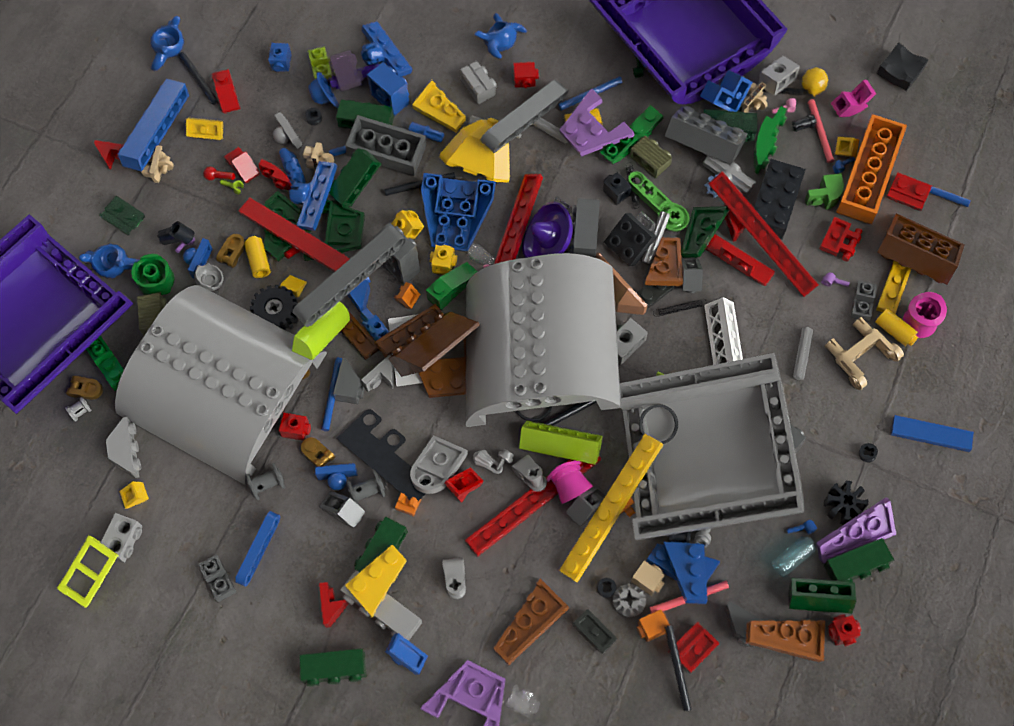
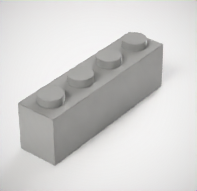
[341,571,422,641]

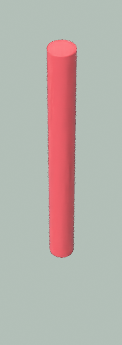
[808,100,834,163]
[649,580,729,614]

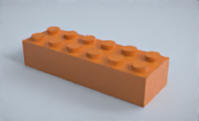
[836,114,907,225]

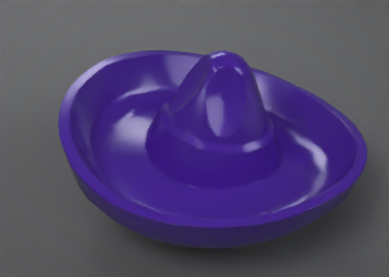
[522,201,573,258]

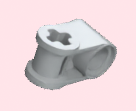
[511,455,547,491]
[443,557,466,599]

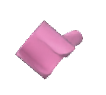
[772,98,796,114]

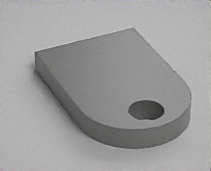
[410,435,468,494]

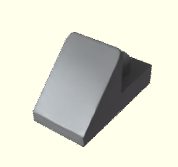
[361,355,394,392]

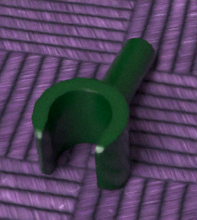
[633,57,644,78]

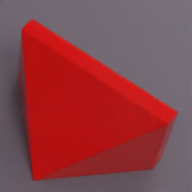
[724,203,745,242]

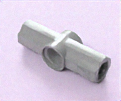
[703,155,756,195]

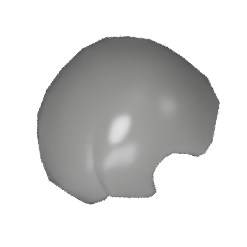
[194,263,224,291]

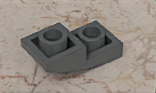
[851,280,877,322]
[199,554,236,602]

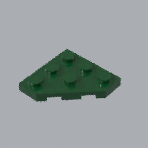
[264,191,311,262]

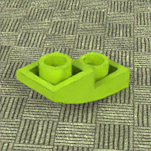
[308,47,332,81]

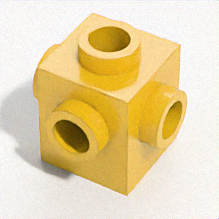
[391,210,425,239]
[430,245,458,275]

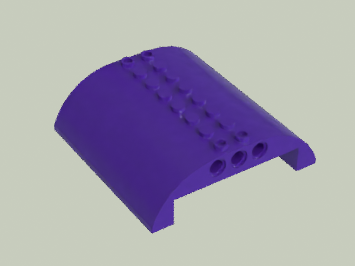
[589,0,787,105]
[0,214,133,415]

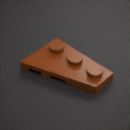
[645,237,683,286]

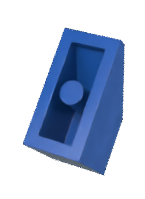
[347,277,371,314]

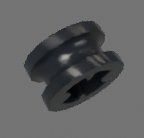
[305,107,322,126]
[859,443,878,463]
[597,578,616,598]

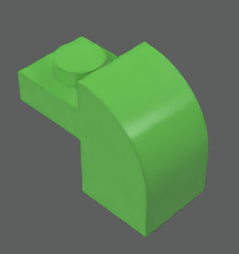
[805,173,844,210]

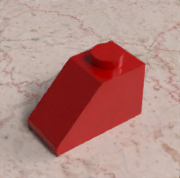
[212,69,240,114]

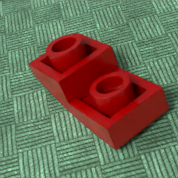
[258,159,292,191]

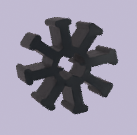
[824,480,869,525]

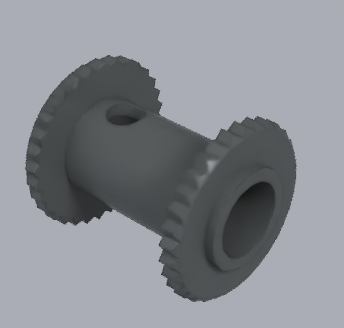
[246,463,285,500]
[347,471,385,505]

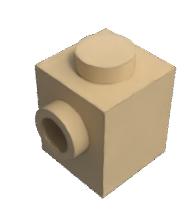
[631,561,665,596]

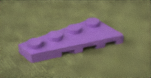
[816,497,896,563]

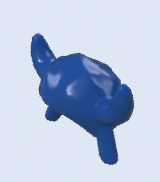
[475,13,527,58]
[150,16,184,71]
[79,244,141,278]

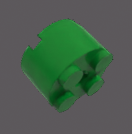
[131,254,175,295]

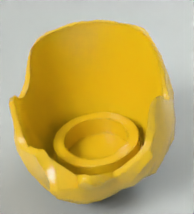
[802,68,828,96]

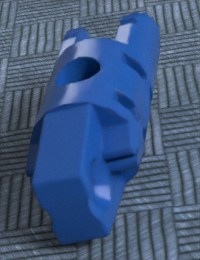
[279,148,306,190]
[360,308,390,341]

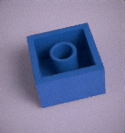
[367,62,410,116]

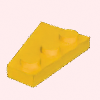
[412,80,466,132]
[345,544,406,617]

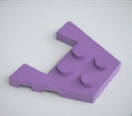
[560,89,635,156]
[421,660,505,726]

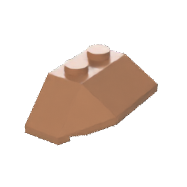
[596,252,647,315]

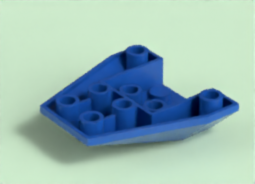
[421,173,496,252]

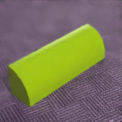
[292,301,350,361]
[519,421,603,464]

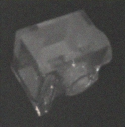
[506,685,540,718]

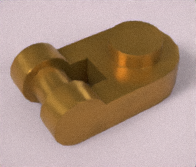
[216,234,245,268]
[66,376,103,400]
[301,437,335,467]

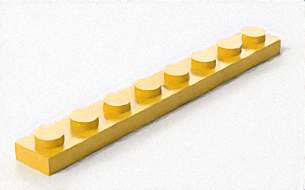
[559,434,663,583]

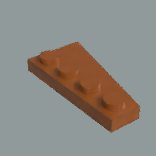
[494,578,569,666]
[746,620,825,662]

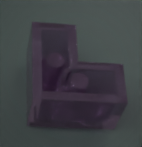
[328,50,363,92]

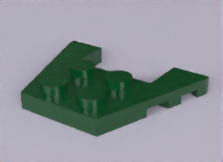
[303,199,365,261]

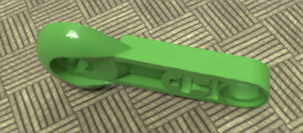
[627,171,690,232]

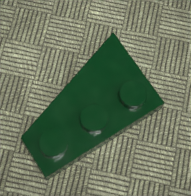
[681,206,729,258]

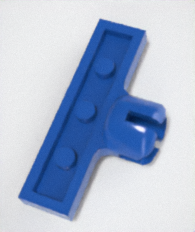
[361,22,412,77]
[289,161,338,231]

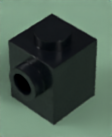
[603,172,632,205]

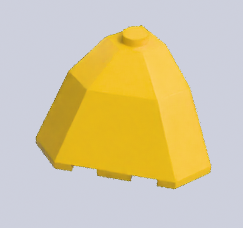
[439,118,510,183]

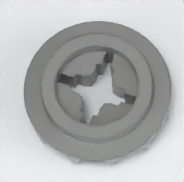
[613,583,646,617]

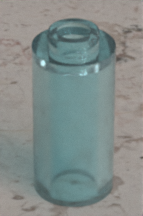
[771,536,816,578]

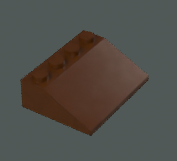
[877,213,965,285]
[388,312,480,377]

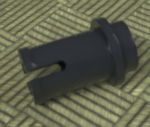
[792,114,816,132]

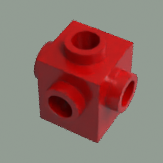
[828,614,861,646]

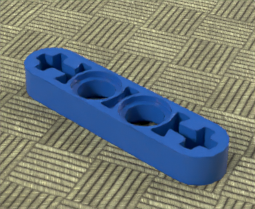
[235,511,280,587]

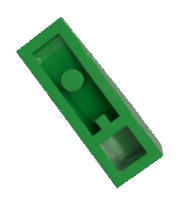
[426,262,478,310]

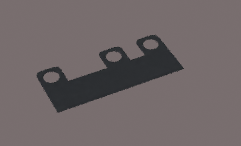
[336,409,431,501]

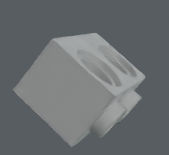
[99,513,142,563]

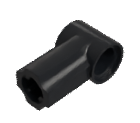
[157,221,195,245]

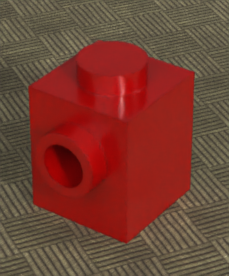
[514,62,539,88]
[279,413,311,441]

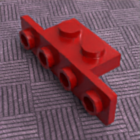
[706,234,775,286]

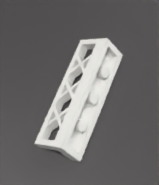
[704,297,743,365]

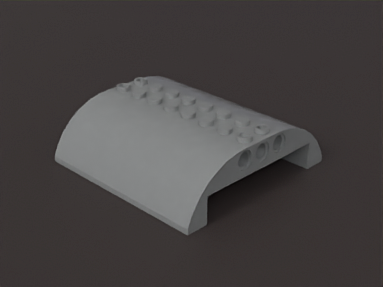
[466,253,621,427]
[115,285,327,486]
[620,353,804,540]

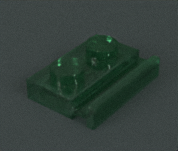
[99,196,146,236]

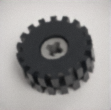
[250,285,298,331]

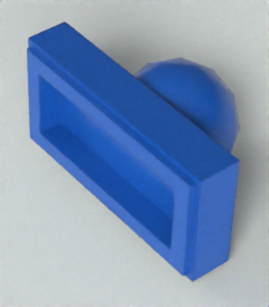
[183,238,213,279]
[315,463,358,491]
[385,633,428,675]

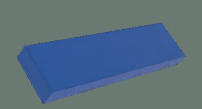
[891,415,974,452]

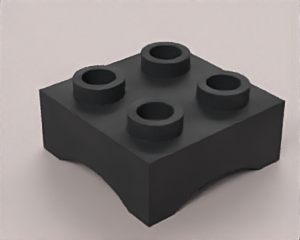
[877,42,928,91]
[604,213,657,266]

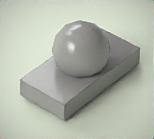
[273,112,302,149]

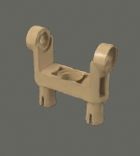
[825,317,904,390]

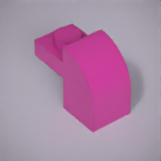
[831,80,876,117]

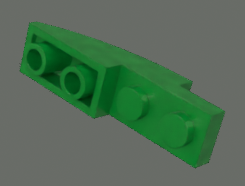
[600,105,664,164]
[753,106,787,174]
[86,336,124,391]

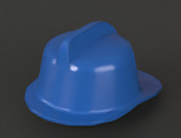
[308,72,339,108]

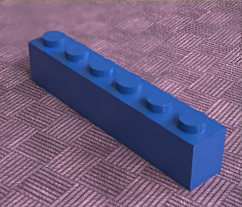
[118,79,189,171]

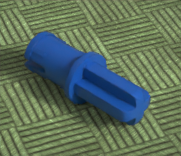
[409,122,444,142]

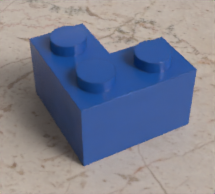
[700,70,753,114]

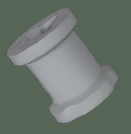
[65,397,92,422]

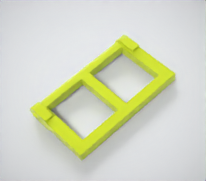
[57,535,118,608]

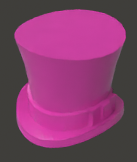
[903,292,947,338]
[546,461,593,504]

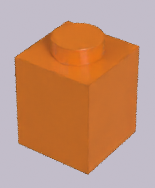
[637,609,669,642]

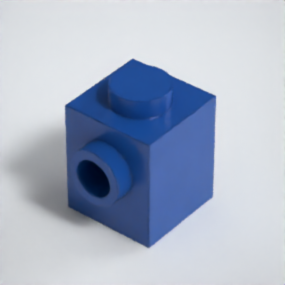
[269,43,292,72]

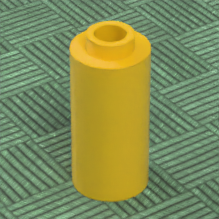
[244,236,271,278]
[875,308,919,347]

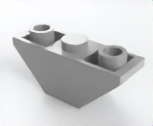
[106,417,141,478]

